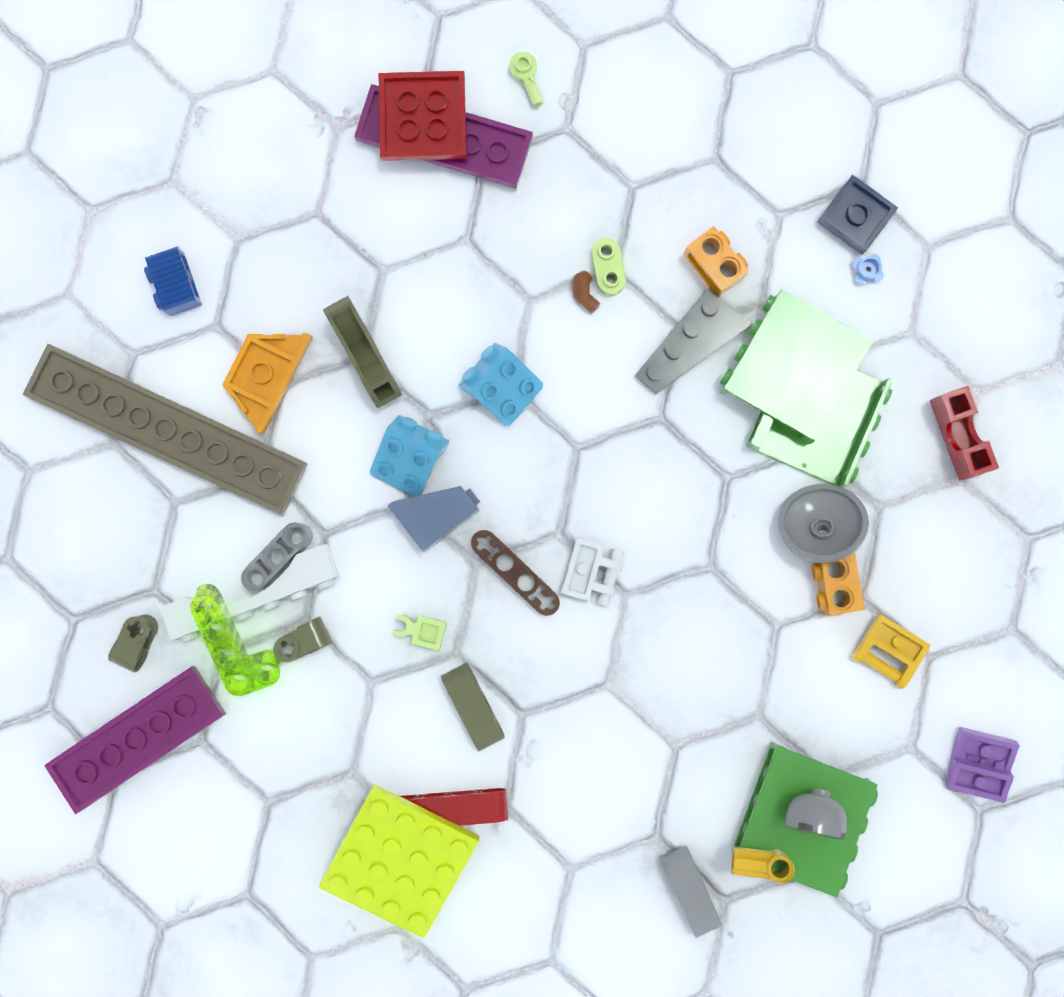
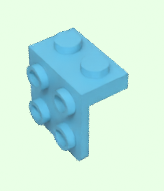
[458,343,543,426]
[370,415,449,497]

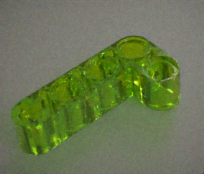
[190,584,282,696]

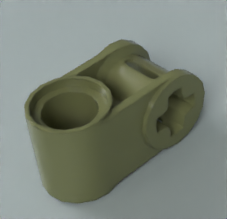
[108,614,158,673]
[273,616,333,663]

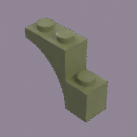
[323,296,402,408]

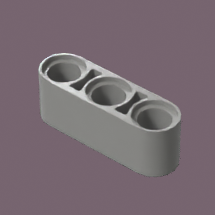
[241,522,313,591]
[660,845,723,938]

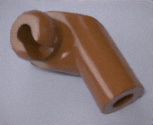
[572,271,601,314]

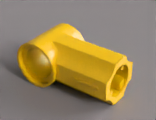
[731,846,795,884]

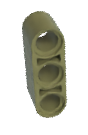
[441,662,505,752]

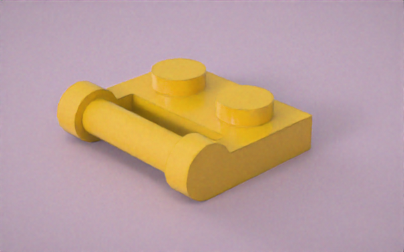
[851,614,931,689]

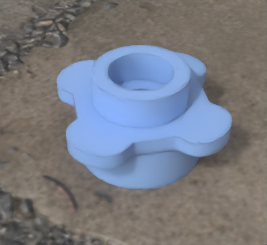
[852,254,884,285]

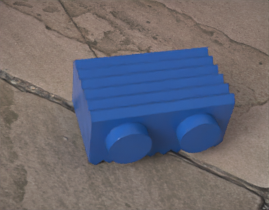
[144,246,202,316]

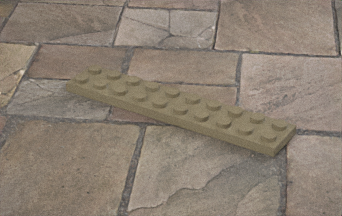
[22,343,308,516]

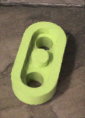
[592,238,626,296]

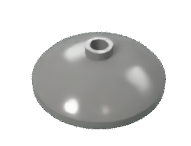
[778,484,869,563]

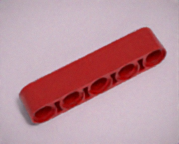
[363,788,509,826]

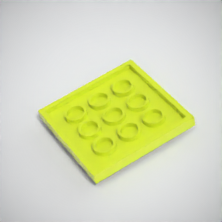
[318,784,480,939]

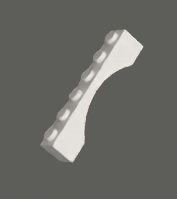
[159,544,341,643]

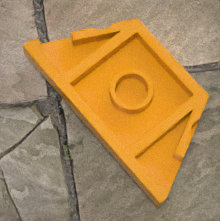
[222,333,313,435]

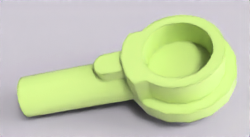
[509,51,544,107]

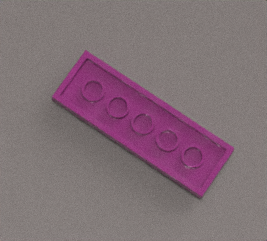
[354,84,533,189]
[44,666,226,815]

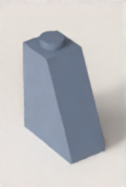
[387,486,480,552]

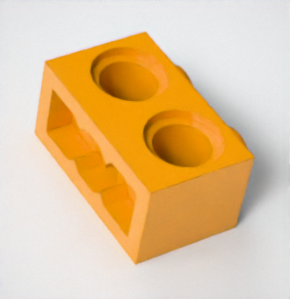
[683,226,749,297]
[811,553,865,615]

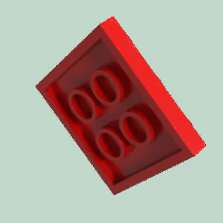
[378,71,467,161]

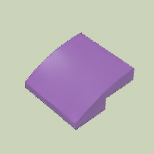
[946,726,1020,803]

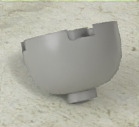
[783,788,847,840]

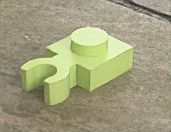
[392,615,447,651]

